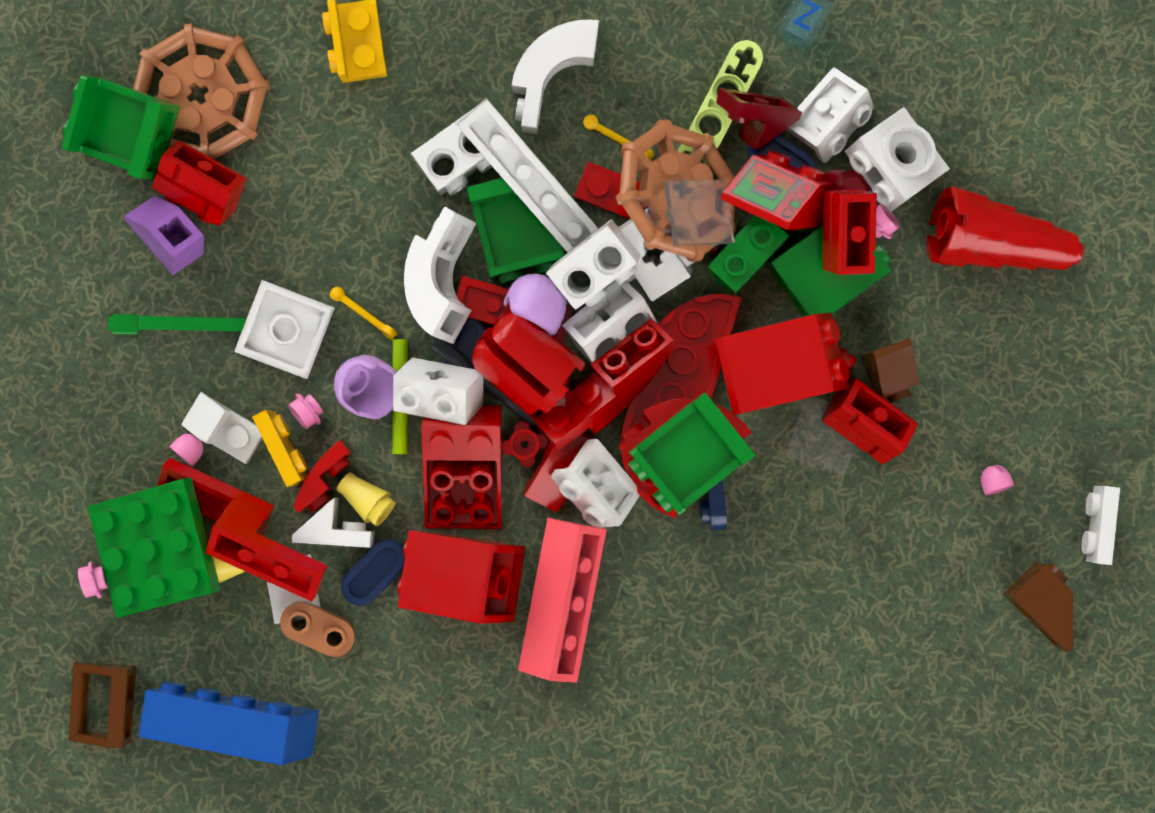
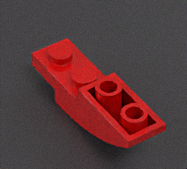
[535,318,675,451]

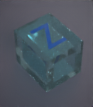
[775,0,834,52]

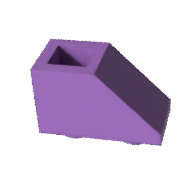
[124,196,204,275]

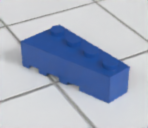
[138,682,319,765]

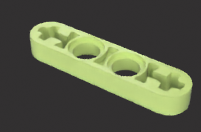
[678,40,763,166]

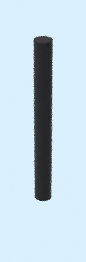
[430,338,549,440]

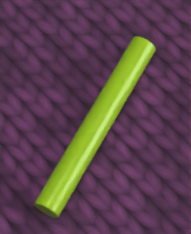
[392,339,408,454]

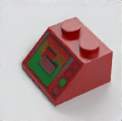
[720,151,835,230]

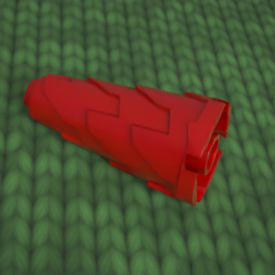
[926,186,1084,270]

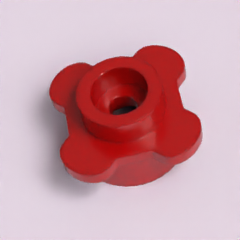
[502,422,548,467]

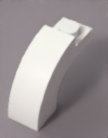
[511,20,599,134]
[404,207,476,344]

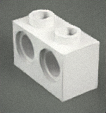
[411,109,493,196]
[546,219,640,310]
[562,281,658,363]

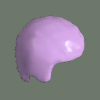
[504,274,567,336]
[333,355,397,419]

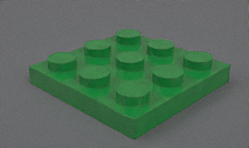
[87,477,221,618]

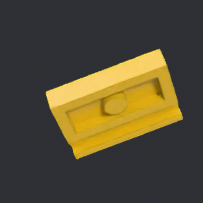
[252,410,308,487]

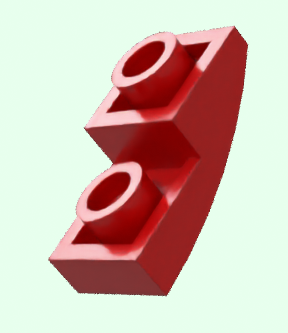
[524,433,593,513]
[293,440,353,513]

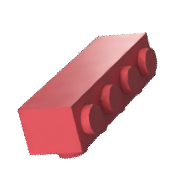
[518,518,607,683]

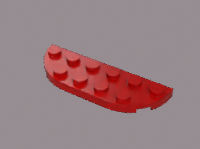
[620,294,742,519]

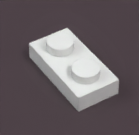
[1081,485,1120,565]

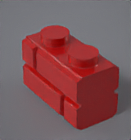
[152,140,247,227]
[822,189,877,275]
[821,378,918,465]

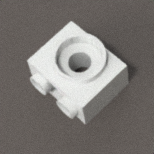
[844,107,950,213]

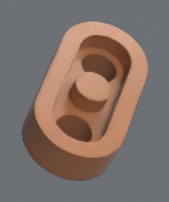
[280,601,356,657]

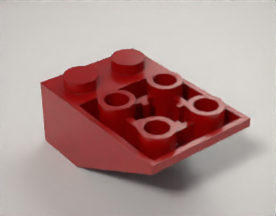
[421,405,502,529]

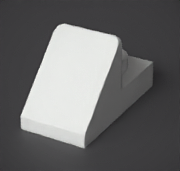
[181,392,263,464]
[292,498,375,548]

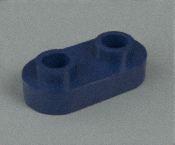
[700,480,727,531]

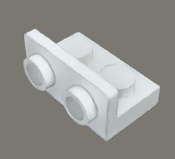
[786,67,874,163]
[551,439,640,528]

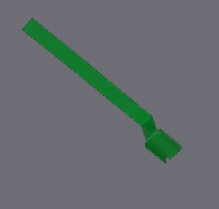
[108,314,247,335]

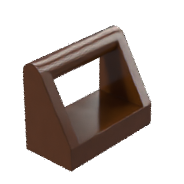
[69,662,137,748]

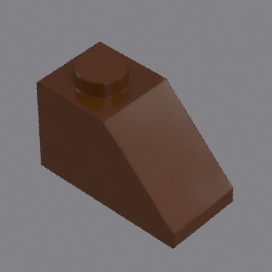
[861,338,919,403]
[1003,562,1073,653]

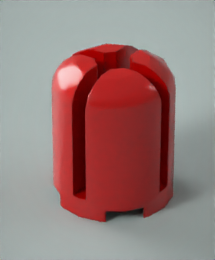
[472,310,585,421]

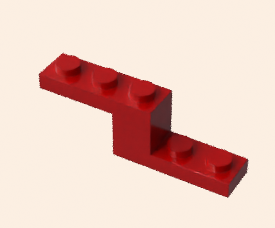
[157,458,328,602]

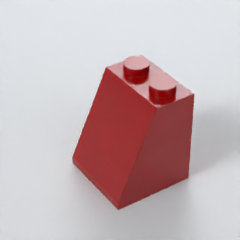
[715,312,849,415]
[397,530,526,624]

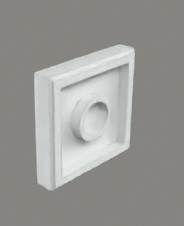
[234,280,335,379]

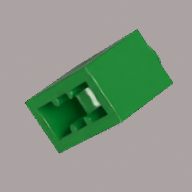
[705,215,789,295]

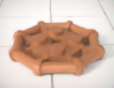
[133,23,270,160]
[616,119,737,262]

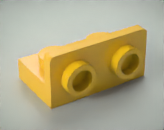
[322,0,387,83]

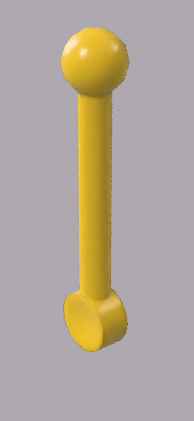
[583,115,654,161]
[330,287,397,340]

